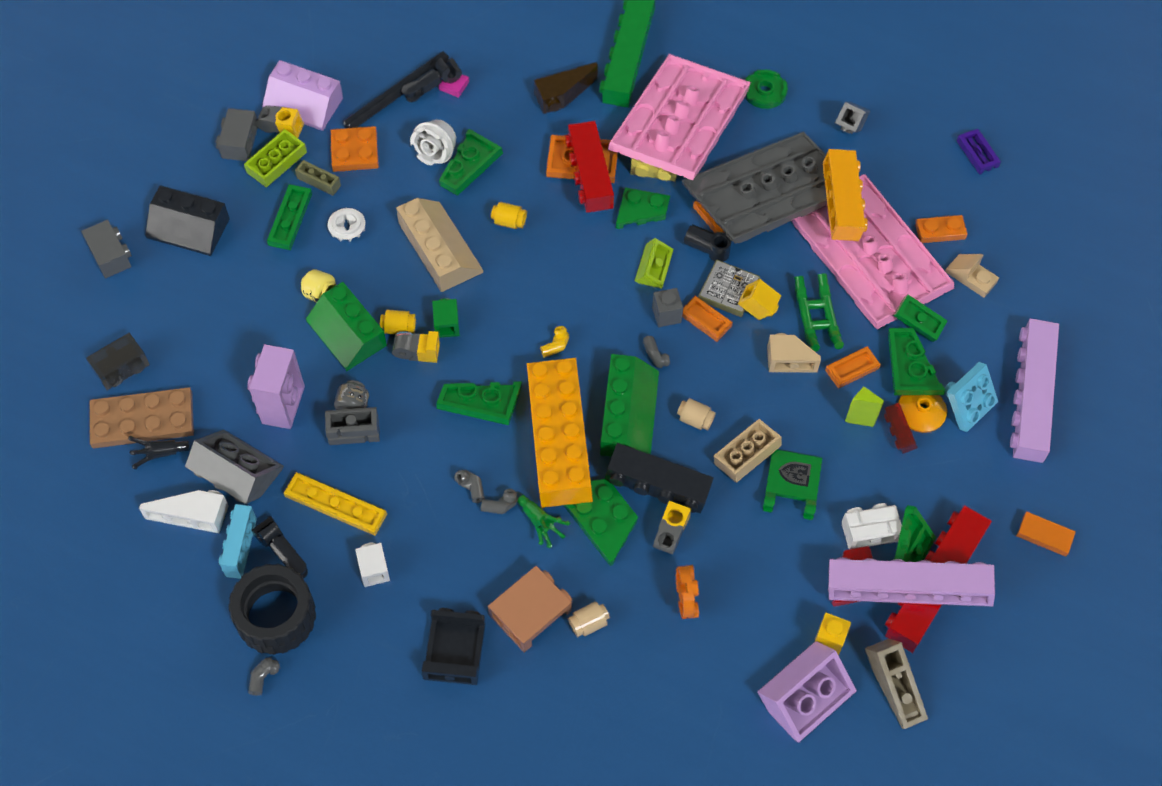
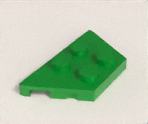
[563,479,638,566]

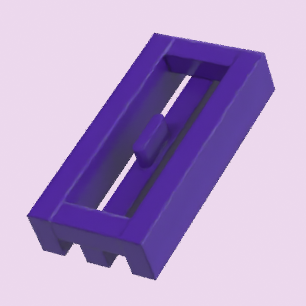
[957,128,1001,174]

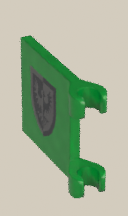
[763,450,822,520]

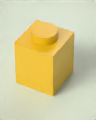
[738,279,781,320]
[815,612,851,656]

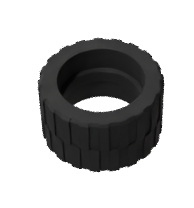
[229,564,316,655]

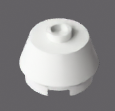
[410,120,456,165]

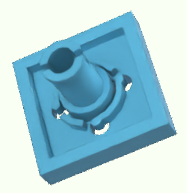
[945,362,998,432]

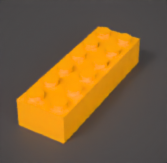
[527,358,593,508]

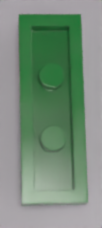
[267,184,312,250]

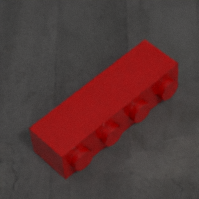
[565,121,614,213]

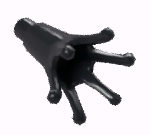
[128,436,189,470]

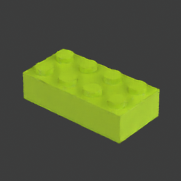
[244,129,307,188]

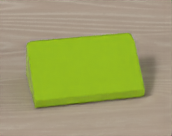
[635,238,674,289]
[845,386,884,427]

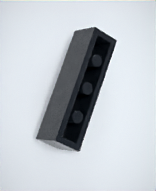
[604,443,714,513]

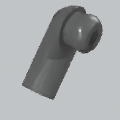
[643,336,670,369]
[455,470,485,503]
[481,489,518,514]
[248,657,280,696]

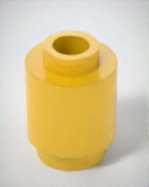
[491,202,527,229]
[380,310,416,334]

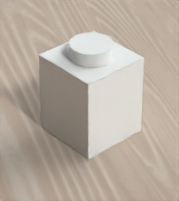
[355,543,390,587]

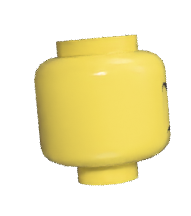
[301,269,337,302]

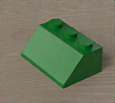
[306,282,387,372]

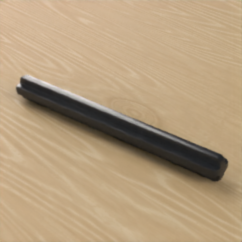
[343,51,449,129]

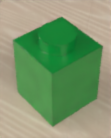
[432,298,460,338]

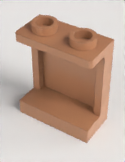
[488,566,572,652]

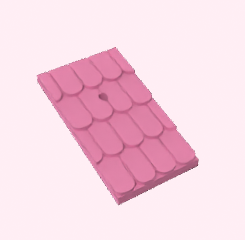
[608,54,751,180]
[791,174,954,329]

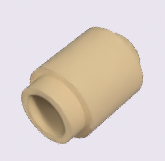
[677,398,716,431]
[568,601,610,637]

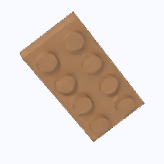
[90,387,194,448]

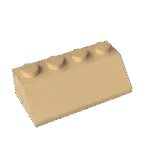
[396,198,483,292]

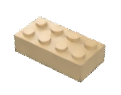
[714,419,782,483]

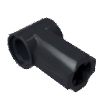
[684,224,732,262]

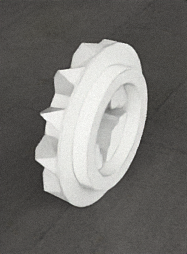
[328,208,365,242]

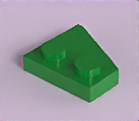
[894,505,936,562]

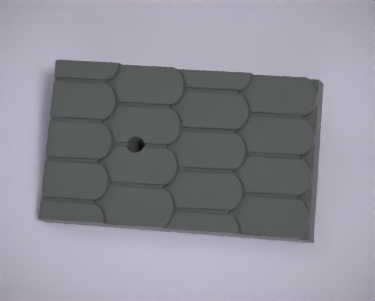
[682,132,827,244]

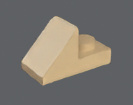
[945,254,999,298]

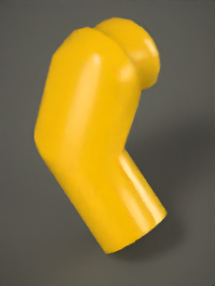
[540,326,569,358]

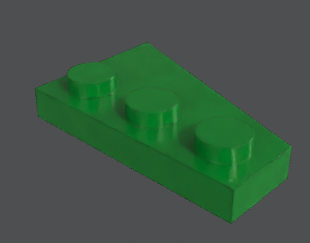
[439,129,503,196]
[888,328,945,395]
[437,381,522,425]

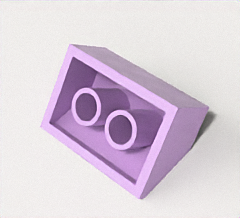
[262,60,343,131]
[758,641,857,743]

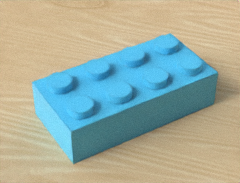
[219,504,257,579]

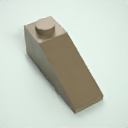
[865,638,928,729]

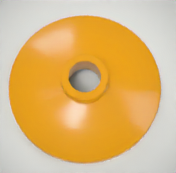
[897,395,947,433]

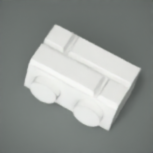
[842,503,902,549]

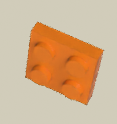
[331,126,379,172]

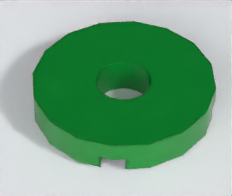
[745,69,788,109]

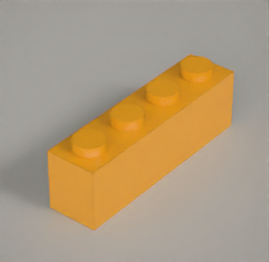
[823,149,868,241]

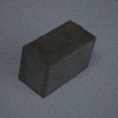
[86,332,150,390]

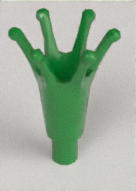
[517,495,570,548]

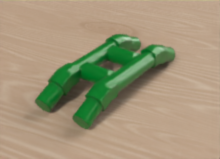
[794,273,844,352]

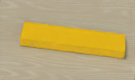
[284,472,387,536]

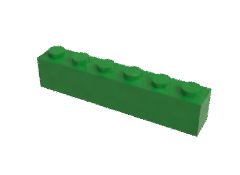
[599,0,656,108]

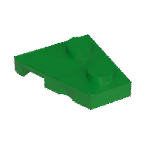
[616,187,670,229]

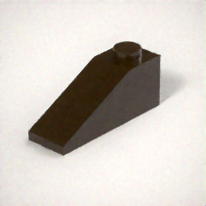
[534,62,598,114]

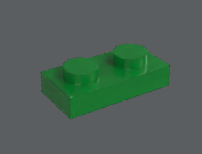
[893,294,947,342]

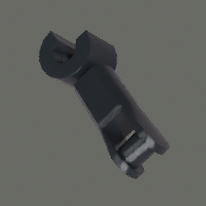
[402,57,462,102]
[252,516,308,579]

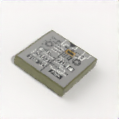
[698,260,760,317]

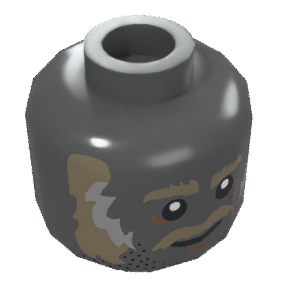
[334,380,369,410]

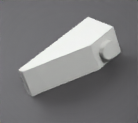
[139,490,228,533]

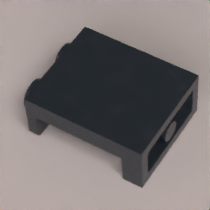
[422,608,486,685]

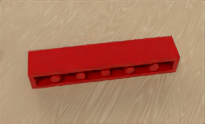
[885,505,992,653]

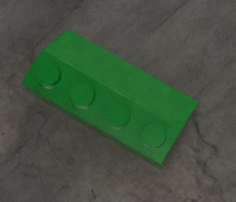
[600,354,659,457]

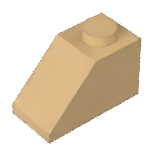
[767,333,821,373]

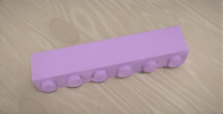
[1010,319,1059,463]
[829,557,995,606]

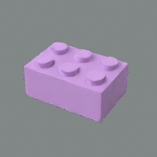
[247,344,305,429]

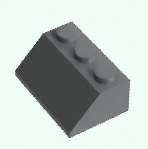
[185,430,283,504]

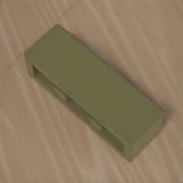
[295,160,341,196]

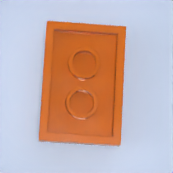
[546,135,618,183]

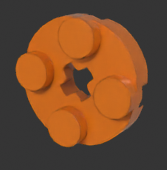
[676,565,699,619]

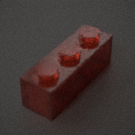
[884,403,918,454]

